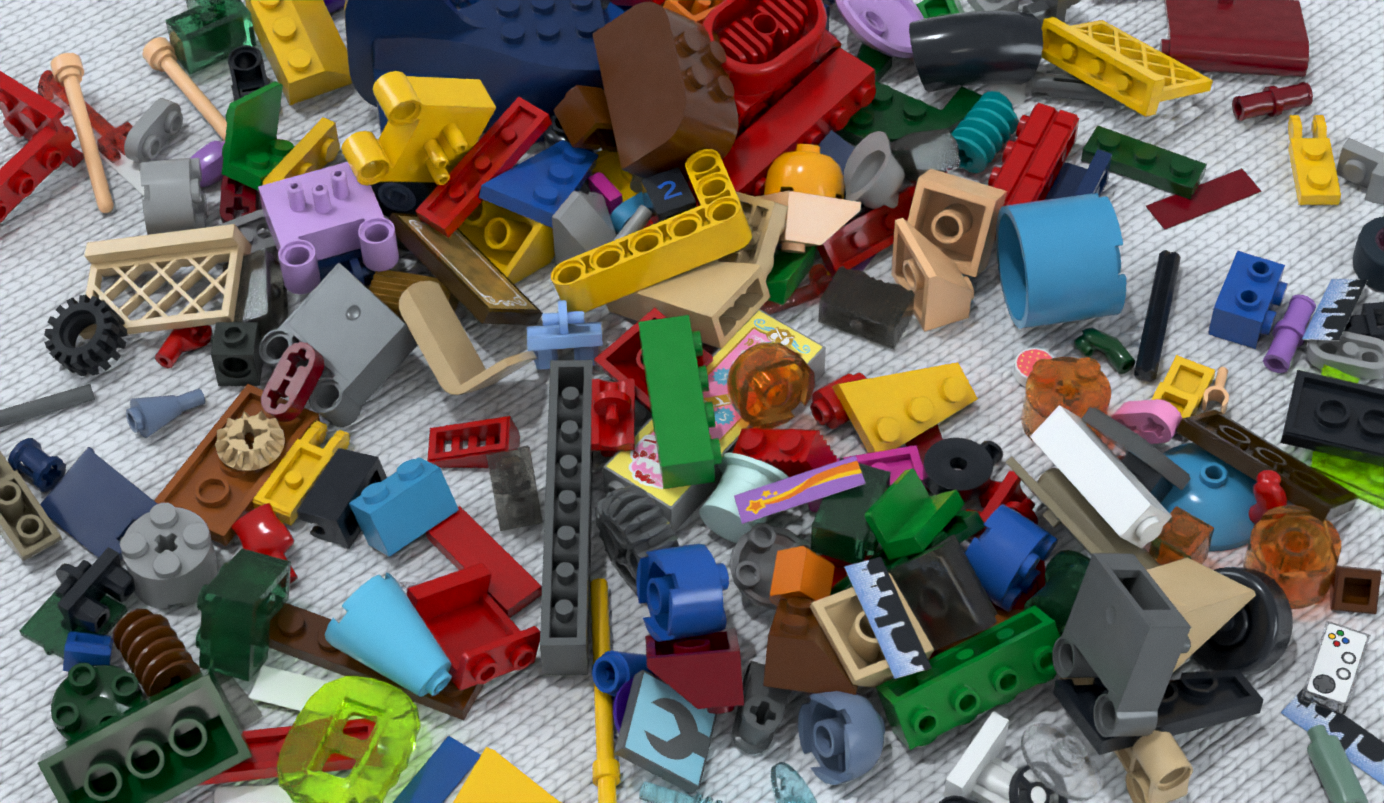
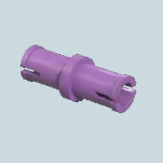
[1263,294,1316,373]

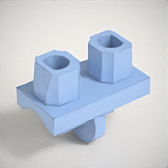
[527,300,603,370]

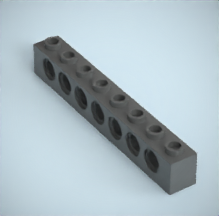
[540,360,594,675]

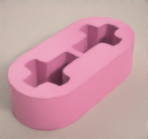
[1111,399,1183,444]

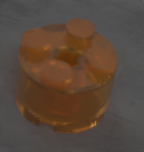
[1021,357,1111,441]
[1243,505,1341,609]

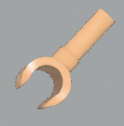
[1201,367,1229,414]

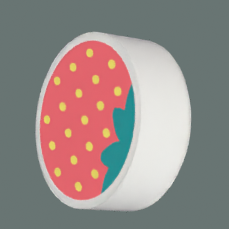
[1014,348,1057,389]

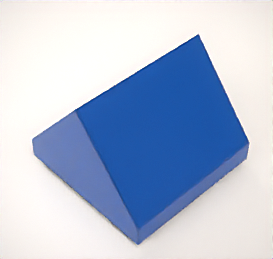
[63,631,113,672]

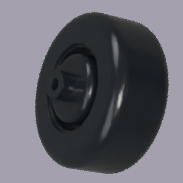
[1191,567,1293,676]

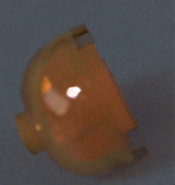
[727,342,815,429]

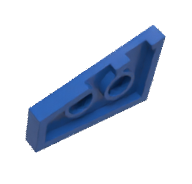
[479,140,599,228]

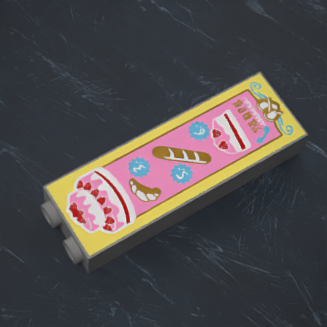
[603,309,826,532]

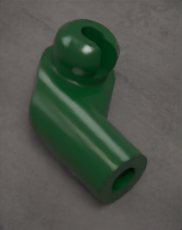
[1074,327,1136,374]

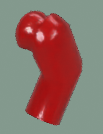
[155,325,213,368]
[1248,470,1287,525]

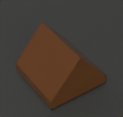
[1330,565,1382,614]

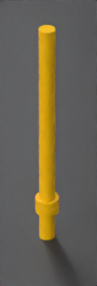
[590,578,620,803]

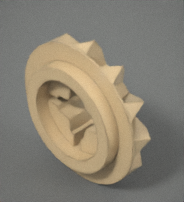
[215,411,285,471]

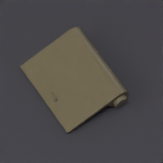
[1006,456,1161,570]

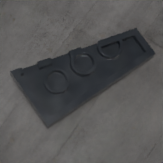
[1053,669,1264,755]

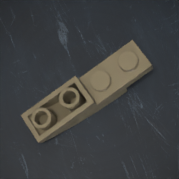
[0,451,62,561]

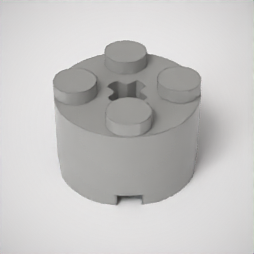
[140,158,207,235]
[120,503,218,609]

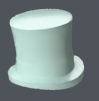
[699,453,789,543]

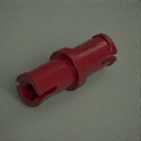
[1232,82,1313,121]

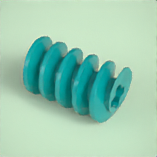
[941,91,1019,173]

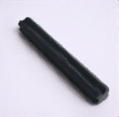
[1134,250,1181,382]

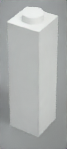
[1030,405,1172,549]

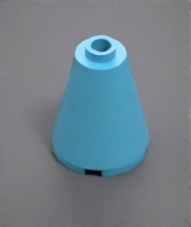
[325,573,452,697]

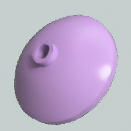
[835,0,924,58]

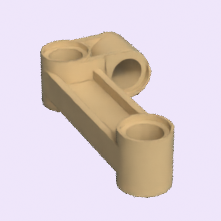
[1059,676,1193,803]

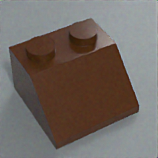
[763,597,859,695]

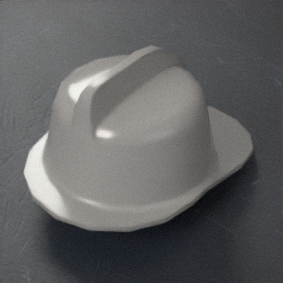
[844,131,905,209]

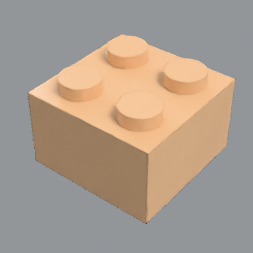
[907,169,1007,278]

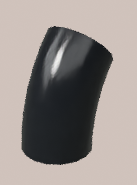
[909,11,1043,93]

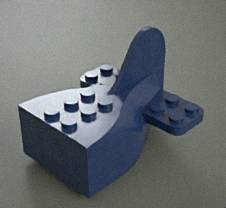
[344,0,605,143]

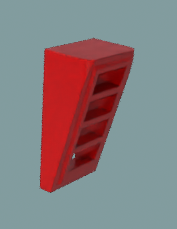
[427,416,520,468]

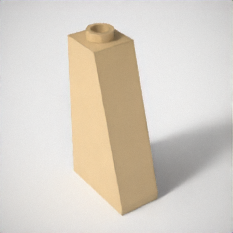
[606,261,770,349]

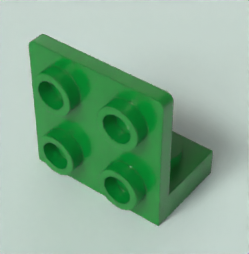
[221,81,295,191]

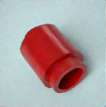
[810,372,867,429]

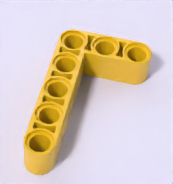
[551,149,752,313]

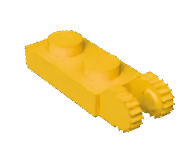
[1288,115,1341,205]
[252,420,350,526]

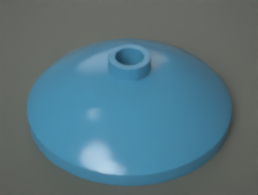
[1161,442,1269,551]

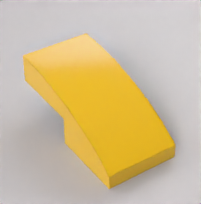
[1151,355,1215,434]

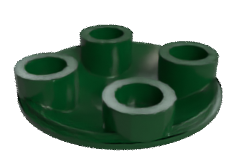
[51,663,143,740]

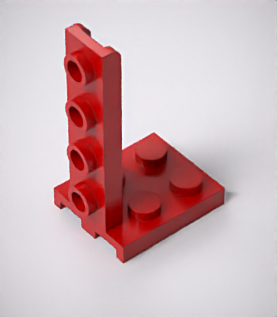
[0,71,84,223]

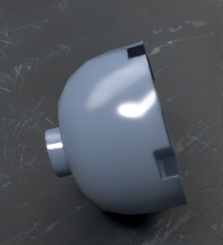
[798,691,885,785]

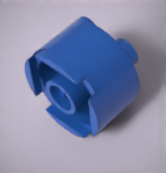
[956,504,1058,613]
[636,543,729,642]

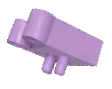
[258,162,399,294]

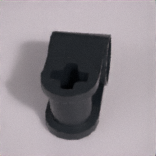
[228,45,270,101]

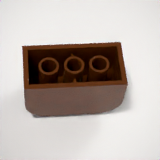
[593,2,739,182]

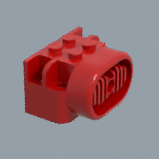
[702,0,842,138]

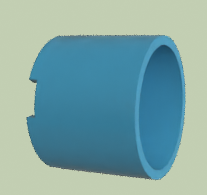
[996,193,1127,329]

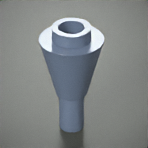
[126,388,205,438]

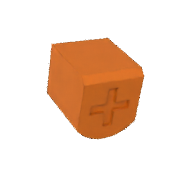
[769,546,835,606]

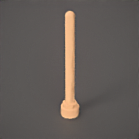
[142,37,227,140]
[50,53,114,213]

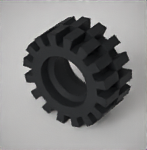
[44,295,127,376]

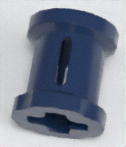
[8,438,66,492]

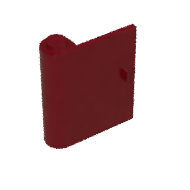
[1159,0,1309,77]

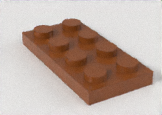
[154,384,320,546]

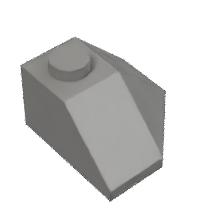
[552,191,617,266]

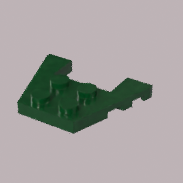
[835,44,982,166]

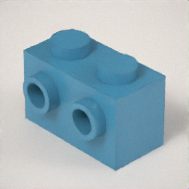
[349,457,459,557]

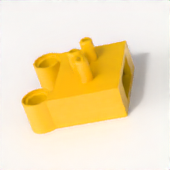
[341,71,496,186]

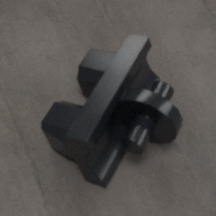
[55,547,135,633]

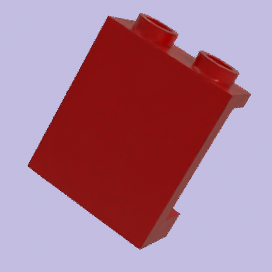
[406,563,540,691]

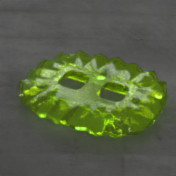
[276,676,421,803]

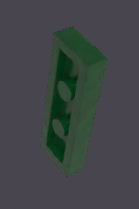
[1081,126,1207,200]

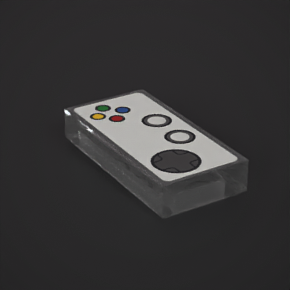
[1300,621,1371,715]

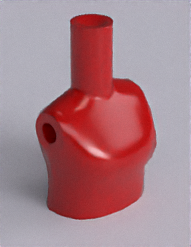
[231,503,298,586]

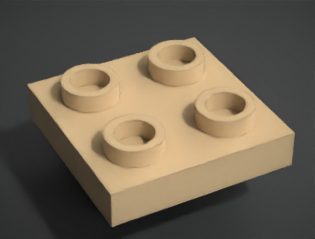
[714,192,789,281]

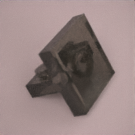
[887,534,998,650]

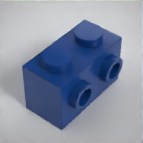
[1208,250,1288,349]

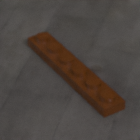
[222,587,484,720]

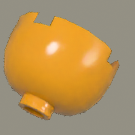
[764,144,845,199]

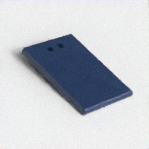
[40,447,158,561]

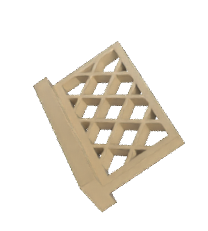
[80,224,252,339]

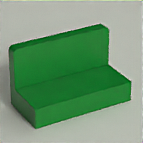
[864,468,965,560]

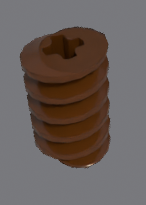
[112,608,200,697]

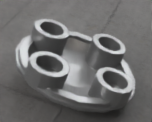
[730,523,816,610]

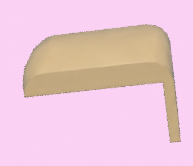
[399,281,537,395]

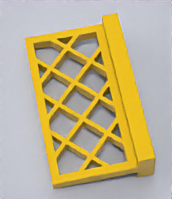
[1041,17,1213,117]

